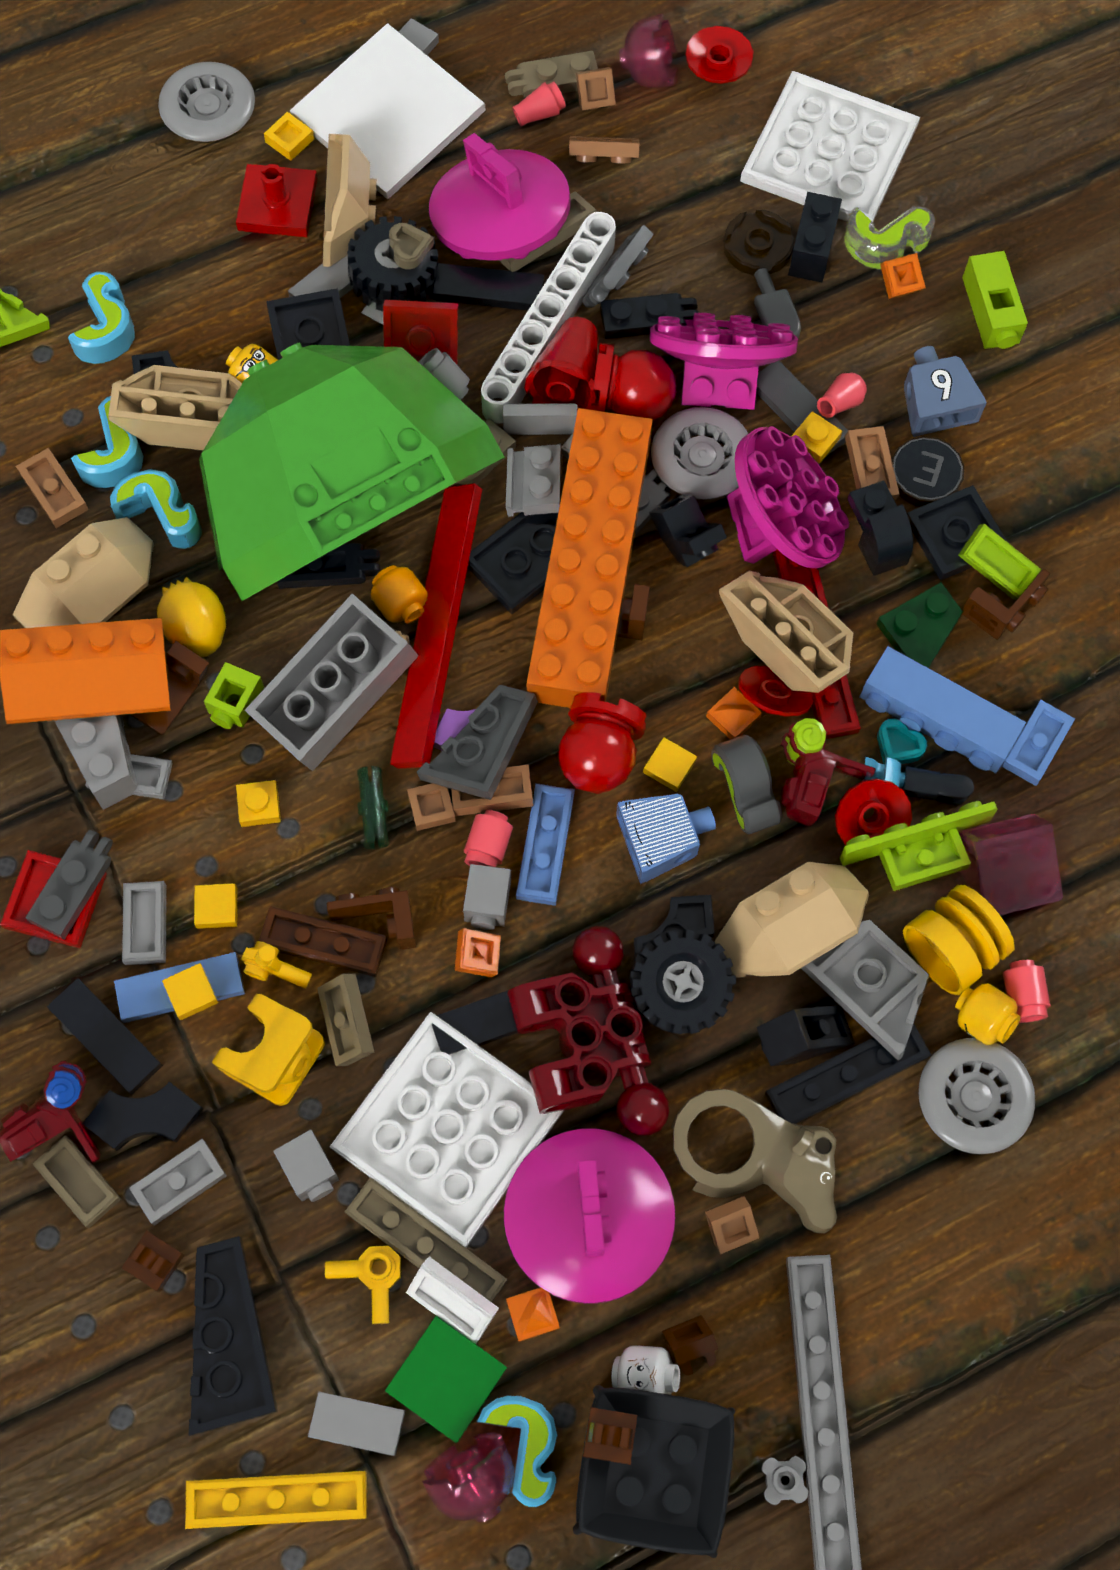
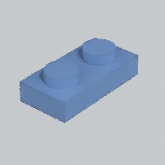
[1001,700,1075,786]

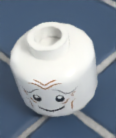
[612,1345,680,1395]

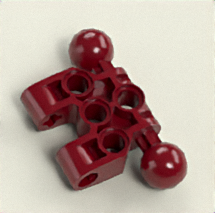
[507,926,669,1136]

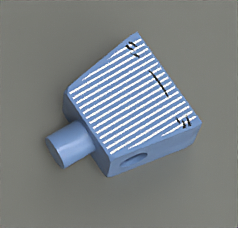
[616,794,716,884]

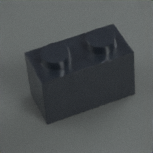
[788,191,842,283]

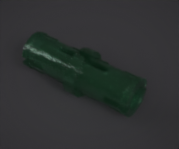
[357,766,390,849]

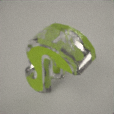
[844,205,935,270]

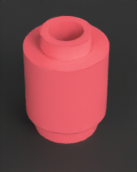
[464,810,513,867]
[1002,960,1051,1023]

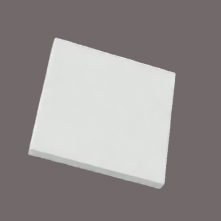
[290,23,486,199]
[740,71,920,229]
[330,1012,564,1248]

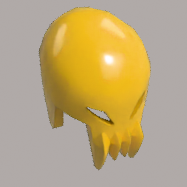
[157,577,226,657]

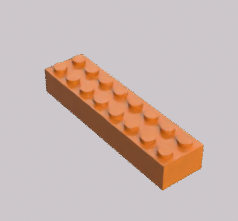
[527,408,653,708]

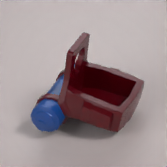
[0,1060,100,1162]

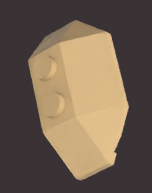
[323,134,377,267]
[108,365,242,450]
[13,517,154,628]
[719,570,853,693]
[714,862,869,978]

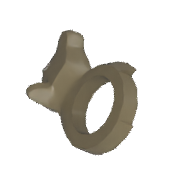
[671,1088,837,1234]

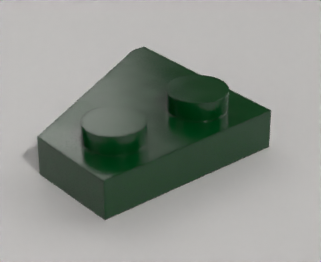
[876,582,963,668]

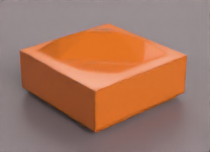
[880,253,926,299]
[706,687,762,740]
[455,928,501,978]
[506,1287,560,1342]

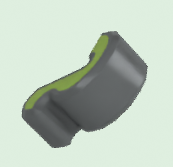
[711,735,782,834]

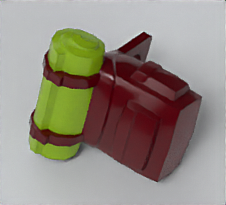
[780,718,876,826]

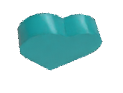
[877,719,927,764]

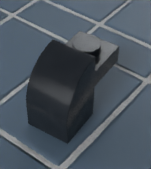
[847,480,913,576]
[649,495,727,567]

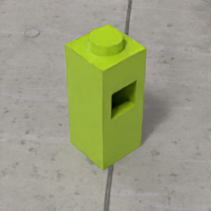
[962,251,1028,349]

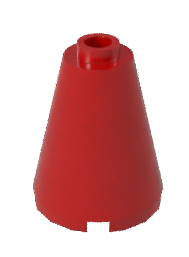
[524,317,598,411]

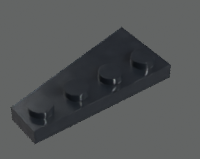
[188,1236,278,1436]

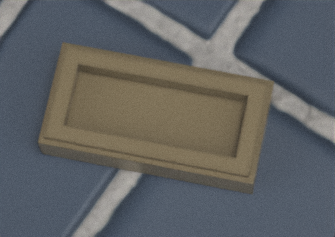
[33,1135,122,1229]

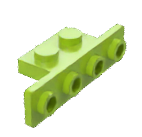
[840,801,998,891]

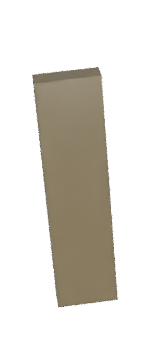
[345,1177,508,1302]

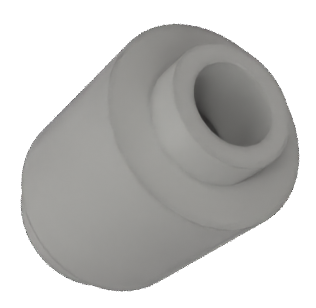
[419,348,470,400]

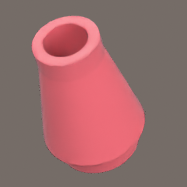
[512,81,566,127]
[817,373,867,418]

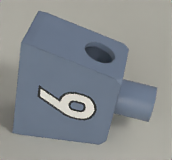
[904,346,987,437]

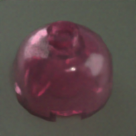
[619,13,678,88]
[422,1432,514,1522]

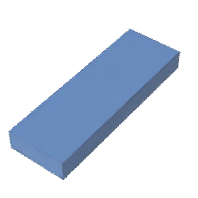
[516,784,575,906]
[114,952,245,1023]

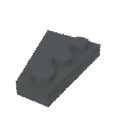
[417,685,538,800]

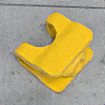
[212,994,325,1106]

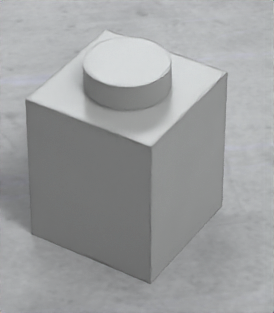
[463,864,511,930]
[273,1130,339,1202]

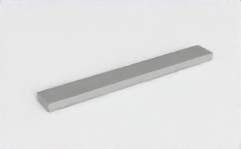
[786,1255,862,1570]

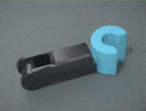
[863,757,974,805]

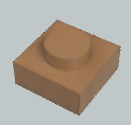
[576,67,616,111]
[407,783,456,831]
[705,1196,759,1254]

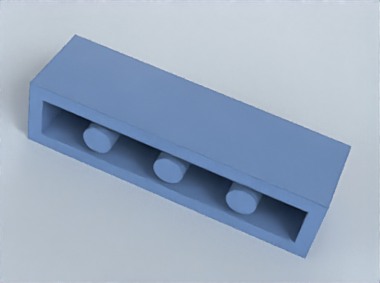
[859,646,1027,773]

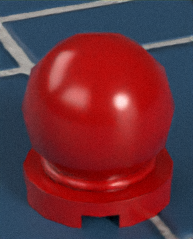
[590,343,677,421]
[559,692,647,794]

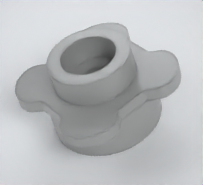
[762,1456,808,1505]

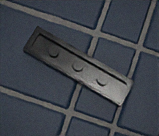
[765,1024,932,1124]

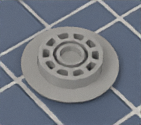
[158,62,255,142]
[651,407,748,499]
[919,1038,1035,1154]

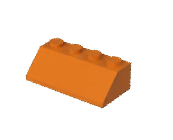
[0,618,171,724]

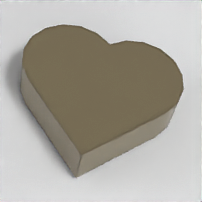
[389,223,434,269]

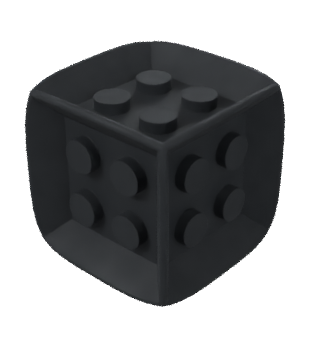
[573,1385,735,1558]

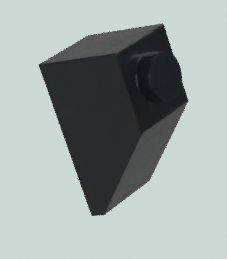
[757,1005,855,1067]

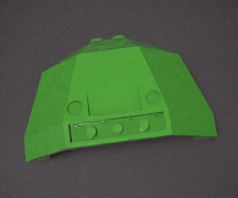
[199,342,504,602]

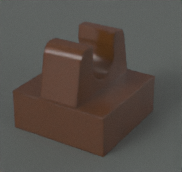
[121,1230,185,1293]
[662,1315,718,1376]
[583,1407,638,1465]

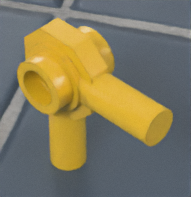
[240,941,312,989]
[325,1246,401,1324]

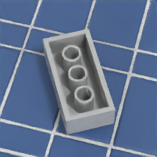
[245,594,419,771]

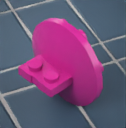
[429,133,571,260]
[650,313,798,410]
[727,426,849,568]
[504,1129,675,1304]

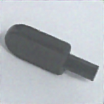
[754,268,801,338]

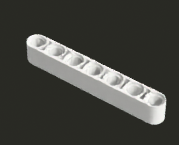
[481,212,616,423]

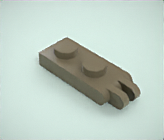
[505,51,598,98]

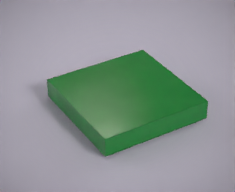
[385,1316,508,1444]

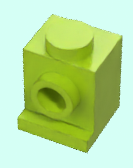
[203,662,264,729]

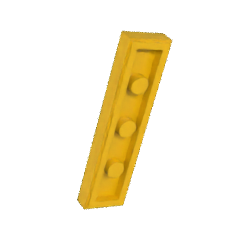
[185,1471,367,1529]

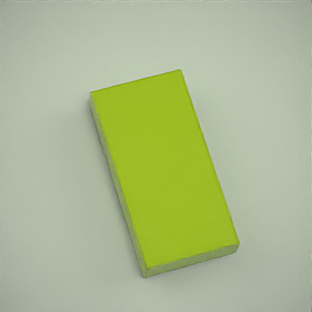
[958,524,1041,600]

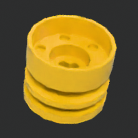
[903,885,1015,995]

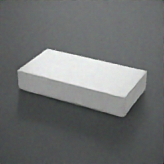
[406,1257,499,1344]

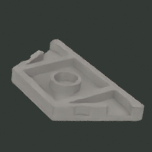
[801,919,929,1060]

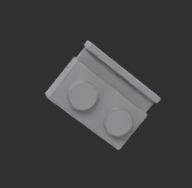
[506,444,563,517]

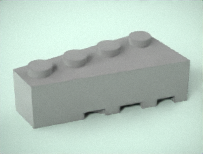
[54,715,137,810]

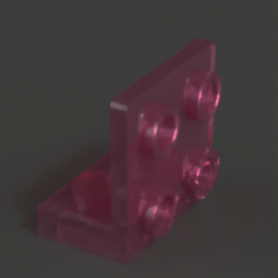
[959,814,1063,915]

